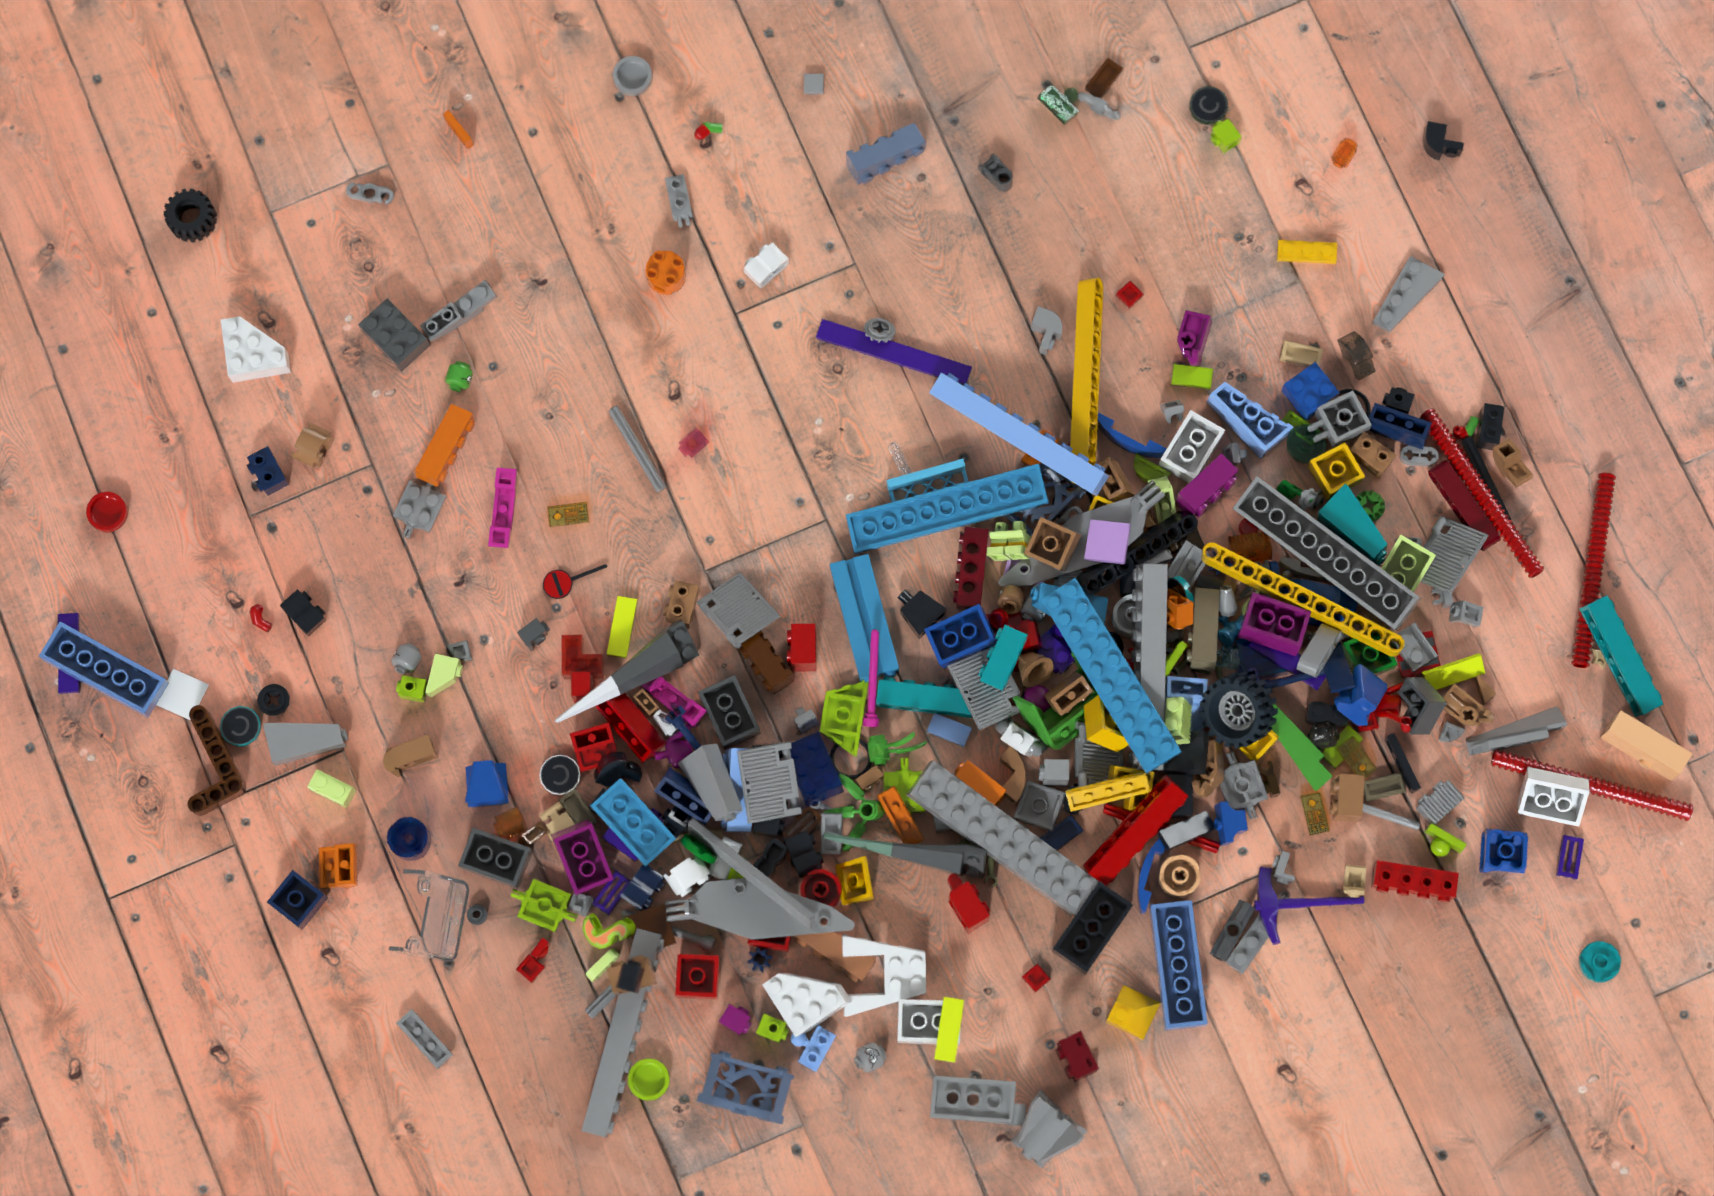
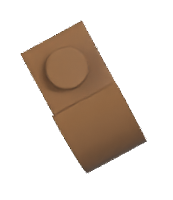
[1493,438,1533,488]

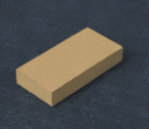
[1280,340,1323,367]

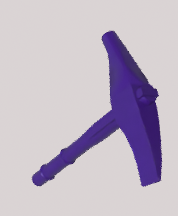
[1254,867,1364,945]

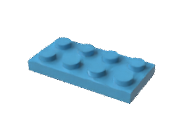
[590,778,676,867]

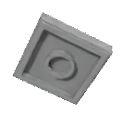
[1013,780,1066,832]

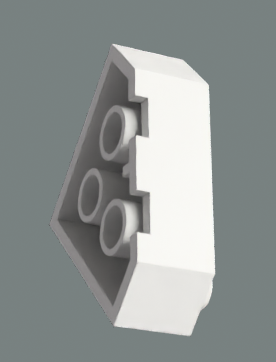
[221,317,291,382]
[763,972,852,1037]

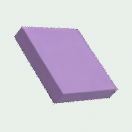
[1084,520,1131,564]

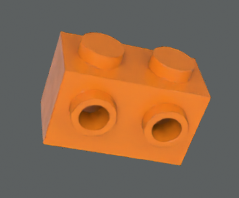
[1166,588,1193,629]

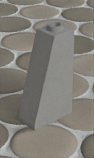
[263,723,348,766]
[678,744,743,822]

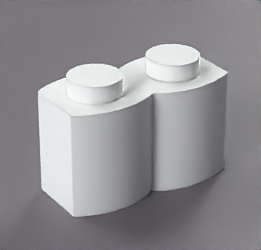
[744,243,789,289]

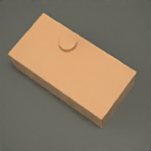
[1600,710,1692,781]

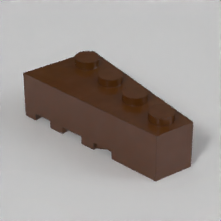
[734,629,794,695]

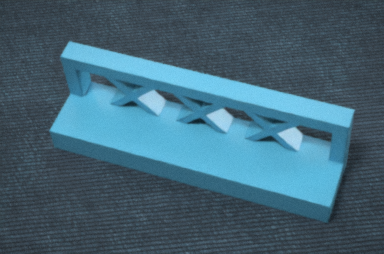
[886,459,969,502]

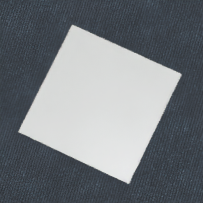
[156,669,209,720]

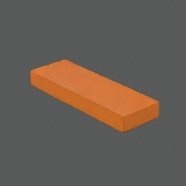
[877,785,925,844]

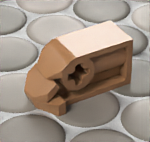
[1443,683,1494,726]
[383,734,438,777]
[1192,740,1225,798]

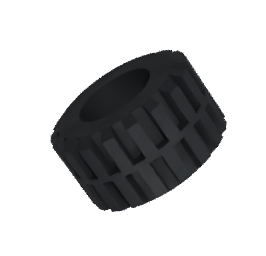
[163,188,217,243]

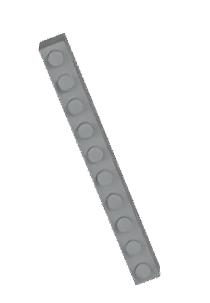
[582,928,665,1137]

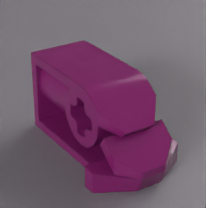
[1177,310,1212,366]

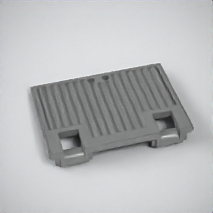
[1420,516,1489,595]
[696,573,780,648]
[947,645,1020,730]
[1075,721,1123,800]
[737,741,802,824]

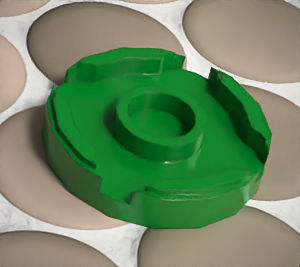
[680,834,718,864]

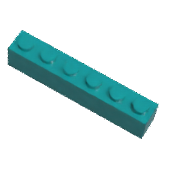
[1579,595,1663,717]
[876,677,973,718]

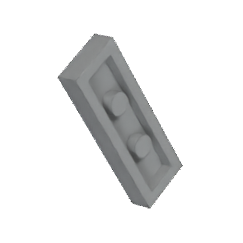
[1225,915,1278,975]
[396,1009,453,1069]

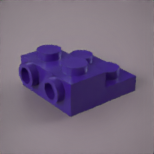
[1033,624,1075,675]

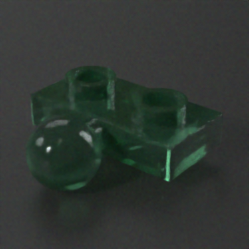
[1037,85,1079,125]

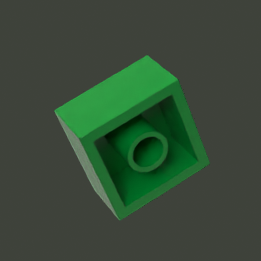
[1342,632,1397,676]

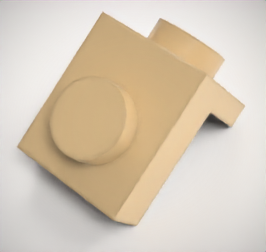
[1343,865,1366,897]

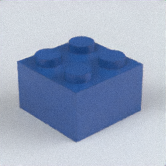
[1282,362,1340,421]

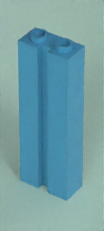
[829,554,899,683]

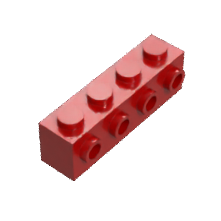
[595,693,667,763]
[1371,860,1459,902]

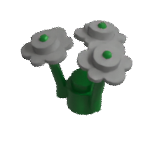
[1276,480,1324,510]

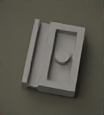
[1167,540,1211,590]
[1392,622,1438,673]

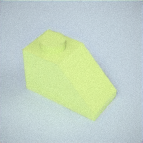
[1147,476,1176,524]
[425,654,463,697]

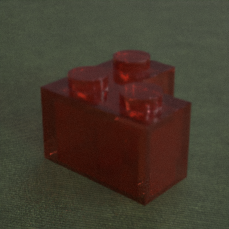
[561,635,604,679]

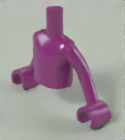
[654,724,700,769]

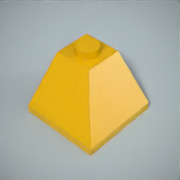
[1106,985,1161,1040]

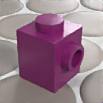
[719,1004,752,1036]

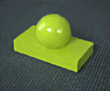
[1424,823,1467,857]

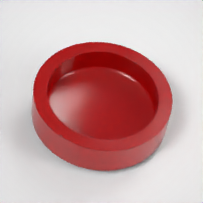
[86,492,128,532]

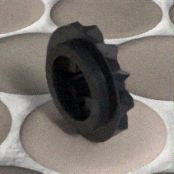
[257,684,290,716]

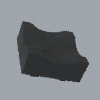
[1162,730,1209,775]

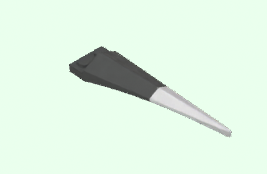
[555,619,699,723]

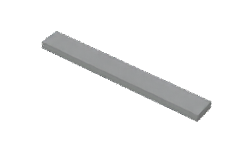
[688,819,815,930]

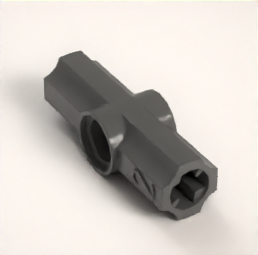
[1209,899,1255,962]

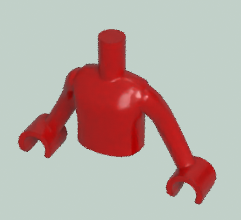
[1375,675,1415,732]

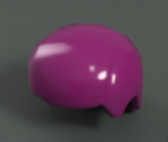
[1021,685,1051,713]

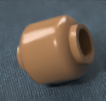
[997,585,1025,615]

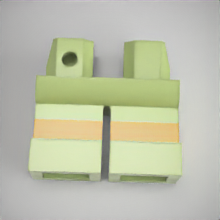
[986,521,1030,561]

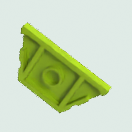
[820,680,868,757]

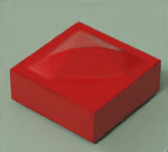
[531,938,551,961]

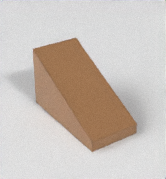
[1475,675,1496,705]
[518,822,547,848]

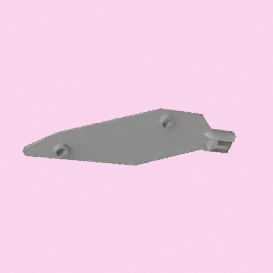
[998,480,1165,587]
[665,878,855,939]

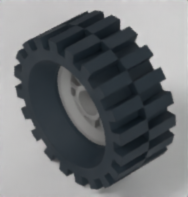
[1200,672,1278,749]

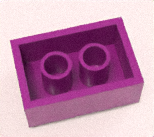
[1175,453,1239,518]
[1238,592,1311,656]
[551,819,614,895]

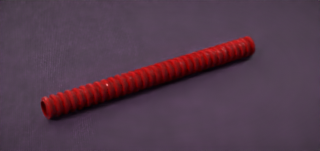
[1420,408,1544,578]
[1571,473,1616,668]
[1491,749,1693,822]

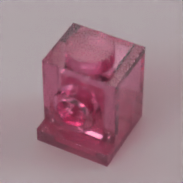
[678,426,710,458]

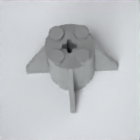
[1011,1090,1087,1168]

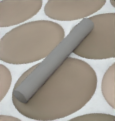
[1363,803,1420,830]

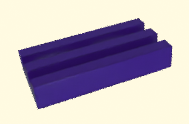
[1556,835,1584,880]
[592,870,631,916]

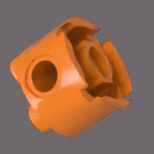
[645,250,686,295]

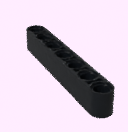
[1077,511,1198,595]

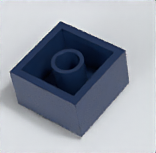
[267,870,328,930]

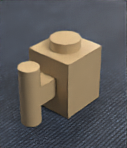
[539,802,575,842]

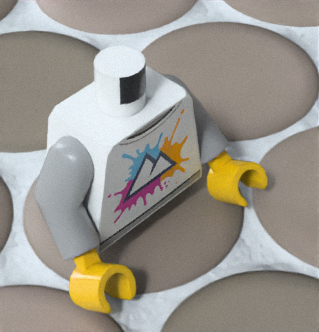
[996,701,1049,757]

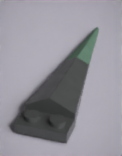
[823,833,986,879]

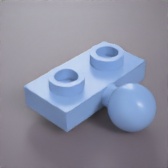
[791,1025,836,1072]

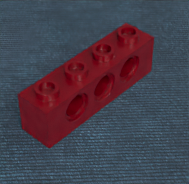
[953,527,989,610]

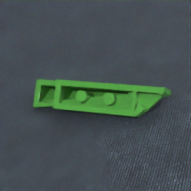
[1271,704,1332,791]

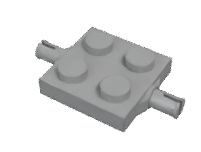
[393,480,446,539]
[1220,752,1268,820]

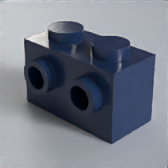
[247,446,289,496]

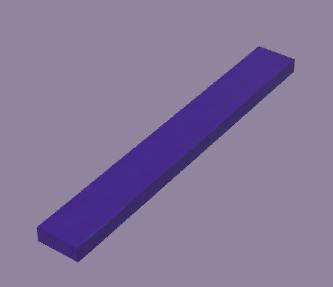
[816,319,972,386]

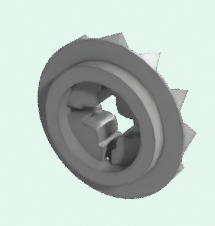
[864,318,895,343]

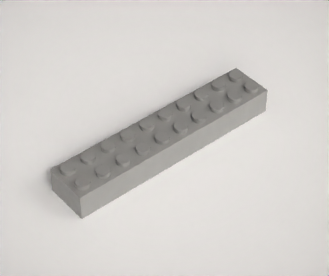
[1233,476,1422,631]
[1128,564,1168,770]
[906,760,1099,915]

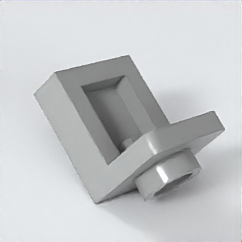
[1272,851,1295,885]

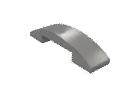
[1278,557,1329,581]

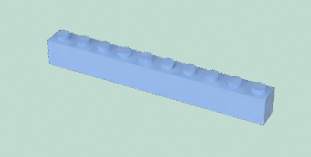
[929,373,1109,497]

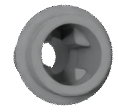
[1219,585,1238,617]

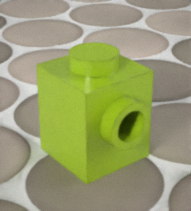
[1210,119,1242,153]
[396,675,428,703]
[756,1014,790,1044]

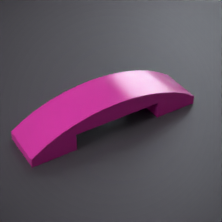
[488,467,517,548]
[641,676,707,727]

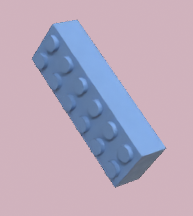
[39,622,169,718]
[1149,900,1208,1031]

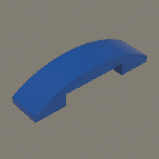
[1097,412,1167,458]
[1137,839,1165,914]

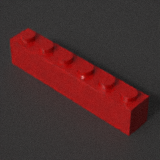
[1083,775,1188,886]

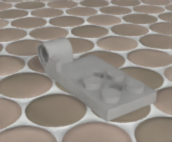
[930,1075,1026,1126]

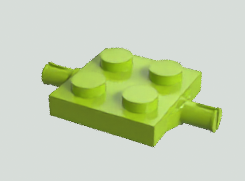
[884,758,925,815]
[511,879,578,933]

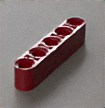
[1428,460,1501,551]

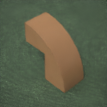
[999,746,1026,805]

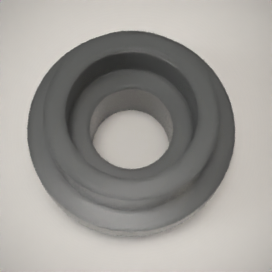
[467,904,488,925]

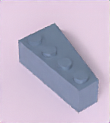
[846,123,926,185]

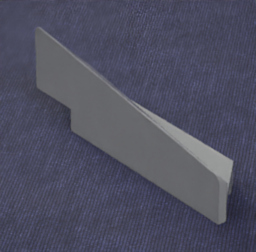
[1466,707,1567,756]

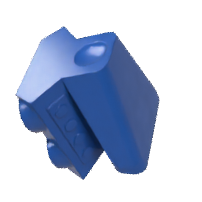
[1334,664,1387,726]
[465,760,509,808]
[1479,829,1528,874]

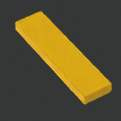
[1066,771,1151,812]

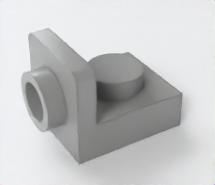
[1449,600,1483,627]

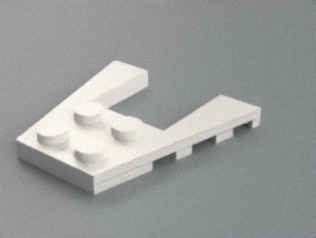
[842,934,926,1017]

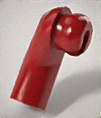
[249,604,272,633]

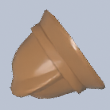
[1018,651,1054,687]

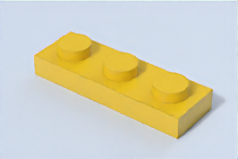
[1277,240,1337,264]

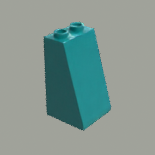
[1317,484,1387,566]

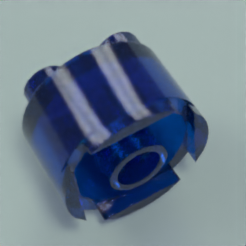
[387,817,431,861]

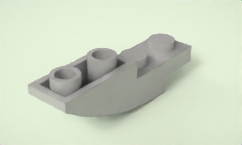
[420,280,497,341]

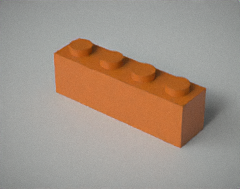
[415,404,475,487]

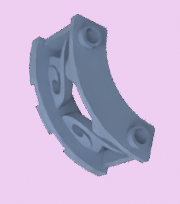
[1002,463,1087,539]
[697,1051,794,1124]

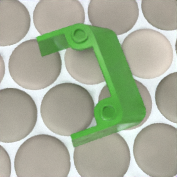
[1013,652,1098,750]

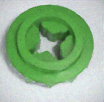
[1356,490,1385,522]

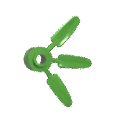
[867,732,927,766]
[823,774,884,851]

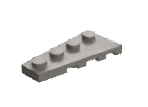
[1372,256,1445,333]

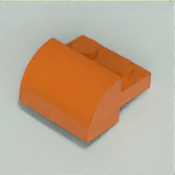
[319,843,357,889]

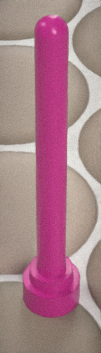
[863,629,879,727]

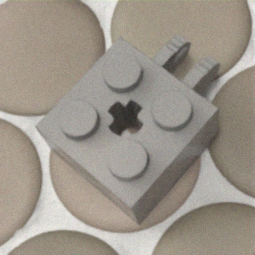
[1307,391,1372,448]

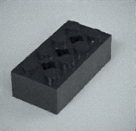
[1052,881,1133,975]

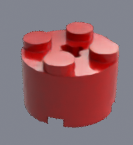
[800,869,842,908]

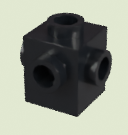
[1382,387,1415,414]
[661,805,692,838]

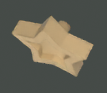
[1591,649,1607,669]

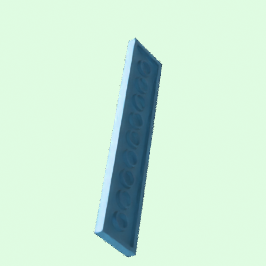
[846,464,1049,554]
[1041,578,1182,774]

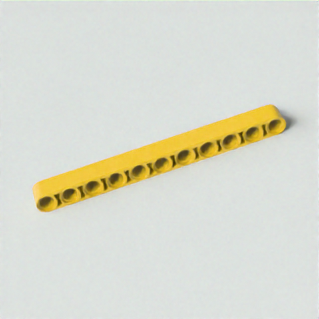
[1070,277,1103,484]
[1201,542,1405,657]

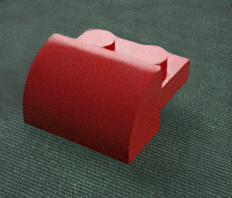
[570,722,618,772]

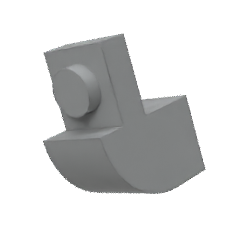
[1031,306,1062,355]

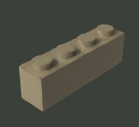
[1186,588,1220,671]

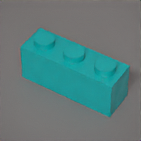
[978,625,1028,692]

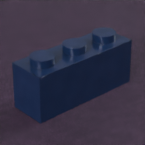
[1368,403,1432,450]
[654,767,712,825]

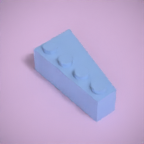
[1206,382,1293,459]
[720,748,752,832]

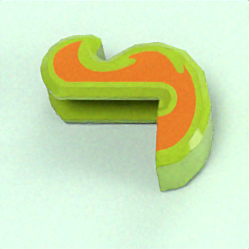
[582,913,635,949]

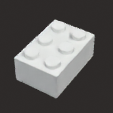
[1159,410,1225,483]
[1518,767,1589,826]
[897,999,960,1045]

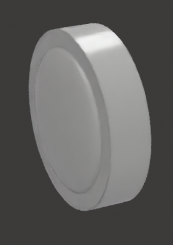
[613,56,652,96]

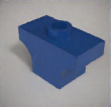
[1214,801,1248,846]

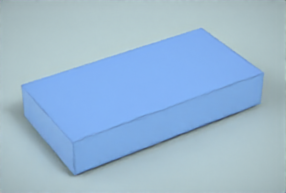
[927,713,972,747]

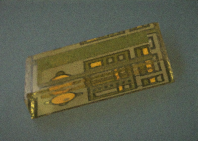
[547,502,589,527]
[1336,736,1377,779]
[1300,791,1330,836]

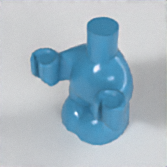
[1217,615,1244,647]

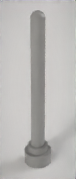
[621,910,716,953]

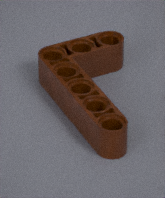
[187,705,246,816]

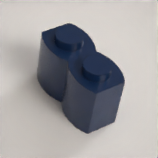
[620,865,666,911]

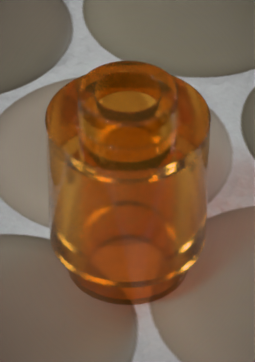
[1331,138,1358,168]

